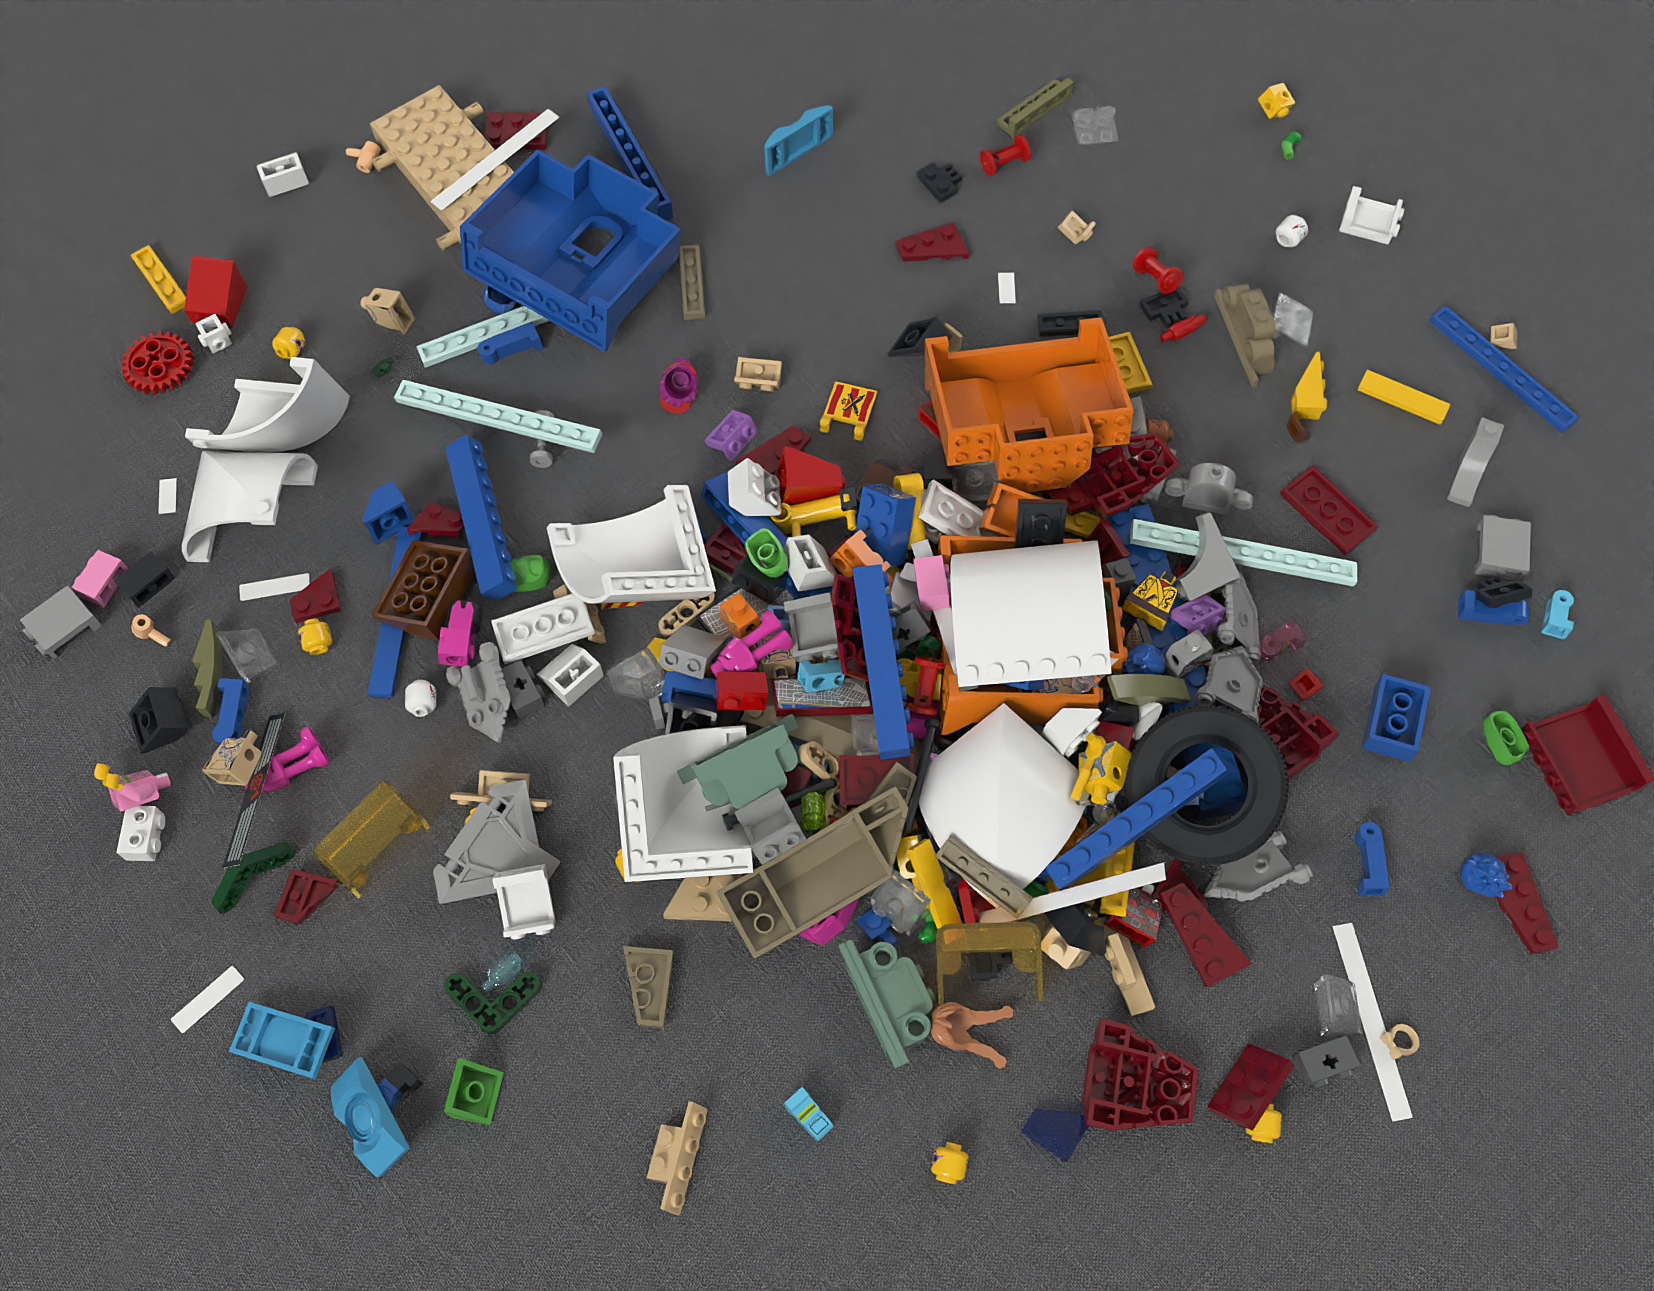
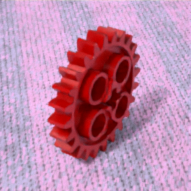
[120,331,195,395]

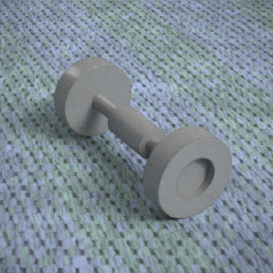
[530,410,554,468]

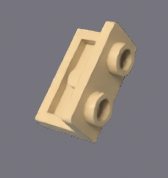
[734,357,782,392]

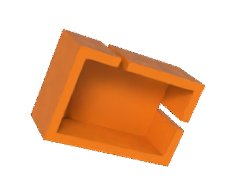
[978,483,1042,537]

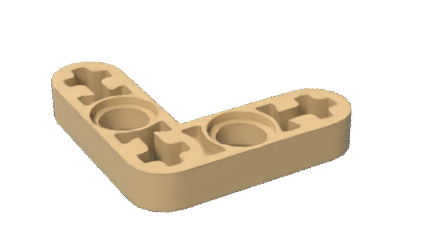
[658,592,716,639]
[798,741,848,830]

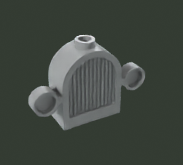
[1165,463,1253,515]

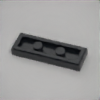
[1037,311,1103,337]

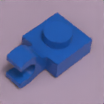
[857,905,897,948]

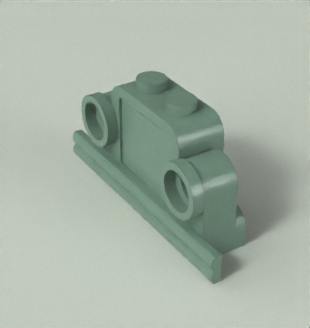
[677,714,798,809]
[838,940,936,1069]

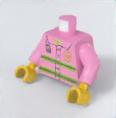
[94,763,171,812]

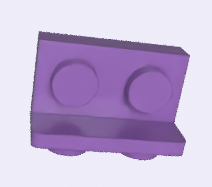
[705,410,758,461]
[1170,594,1226,636]

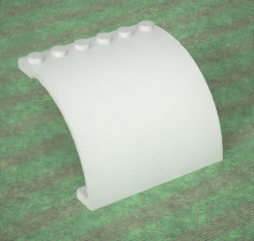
[951,541,1111,687]

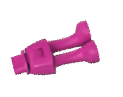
[710,610,794,678]
[244,726,330,793]

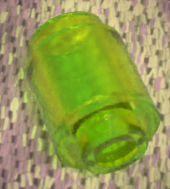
[801,792,826,831]

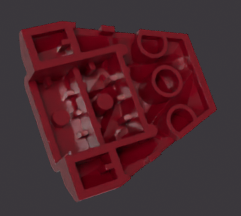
[1075,433,1180,517]
[831,574,900,682]
[1217,685,1339,779]
[1081,1019,1199,1131]

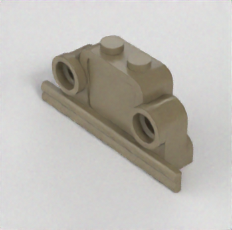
[1214,283,1276,388]

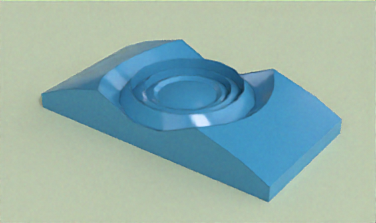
[764,105,833,176]
[229,1002,335,1079]
[331,1057,410,1178]

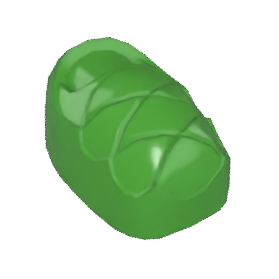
[745,528,789,578]
[510,555,551,592]
[1482,711,1529,765]

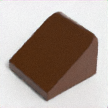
[1286,413,1310,443]

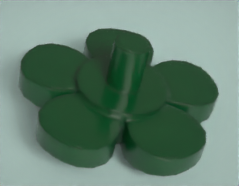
[371,357,393,377]

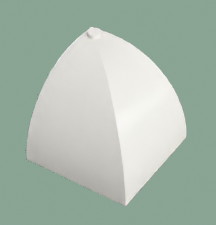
[185,357,350,453]
[182,451,318,562]
[547,485,716,604]
[919,703,1090,908]
[613,725,753,882]

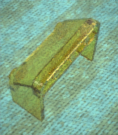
[314,781,430,899]
[935,921,1044,1004]

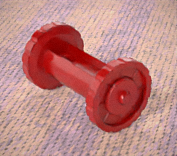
[979,134,1031,177]
[1133,247,1183,294]
[905,656,947,715]

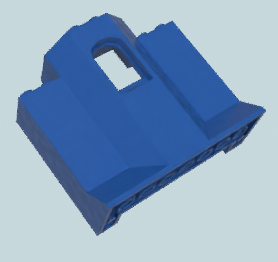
[460,149,681,353]

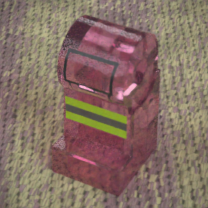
[1260,620,1307,661]

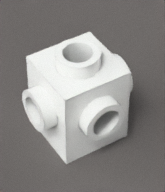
[195,314,232,353]

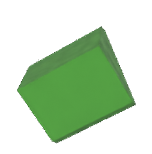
[444,1058,504,1125]

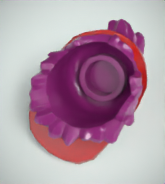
[659,357,699,414]

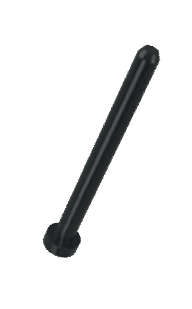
[902,719,942,834]
[722,779,837,831]
[915,803,962,888]

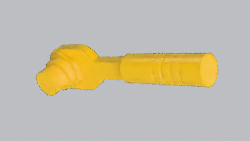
[1070,733,1106,801]

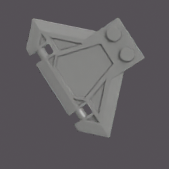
[433,779,561,904]

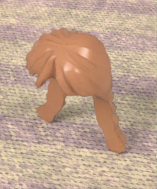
[930,1002,1014,1069]

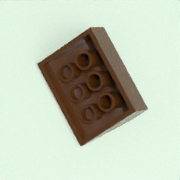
[371,540,476,641]

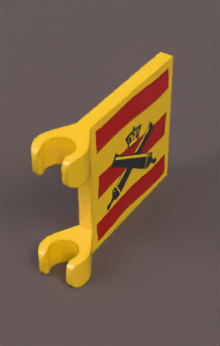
[820,381,878,441]

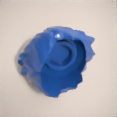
[483,284,518,315]
[1121,643,1166,675]
[1460,853,1513,898]

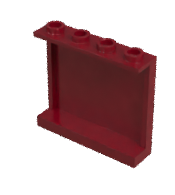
[1521,694,1654,816]

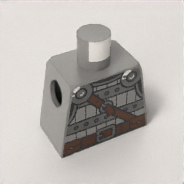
[1165,630,1213,679]

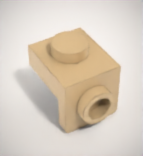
[1057,211,1096,245]

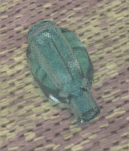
[481,951,524,992]

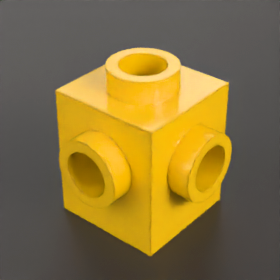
[1258,83,1295,119]

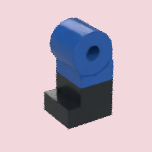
[378,1062,423,1112]

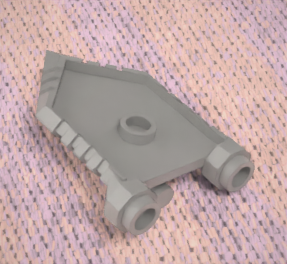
[1217,571,1261,665]
[446,642,511,743]
[1195,646,1263,724]
[1204,831,1313,901]

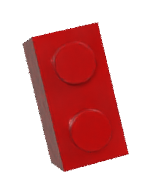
[715,672,768,710]

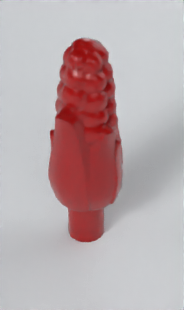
[1159,314,1207,343]

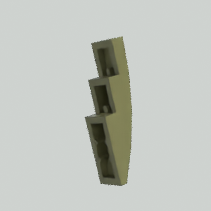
[192,620,222,718]
[1107,674,1191,706]

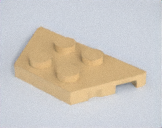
[664,874,742,921]

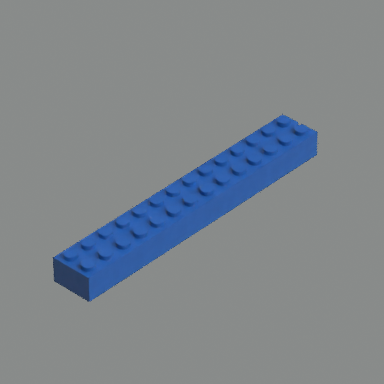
[1103,504,1247,821]

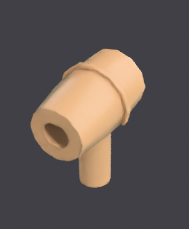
[346,141,381,173]
[131,614,171,647]

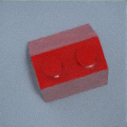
[184,255,247,328]
[777,446,845,506]

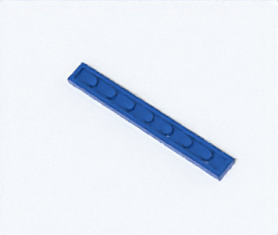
[1429,305,1580,433]
[368,527,424,698]

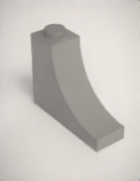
[1447,417,1504,507]
[1174,512,1240,601]

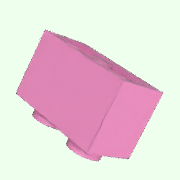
[71,550,128,608]
[913,555,951,612]

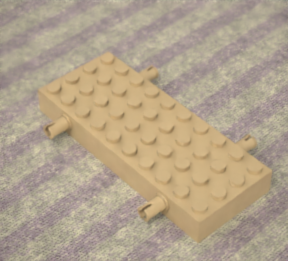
[370,85,514,251]

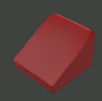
[1289,668,1325,701]

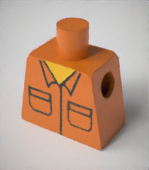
[719,593,761,639]

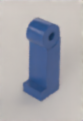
[477,322,543,365]
[1458,590,1529,625]
[662,671,716,702]
[212,678,250,746]
[1355,822,1390,896]

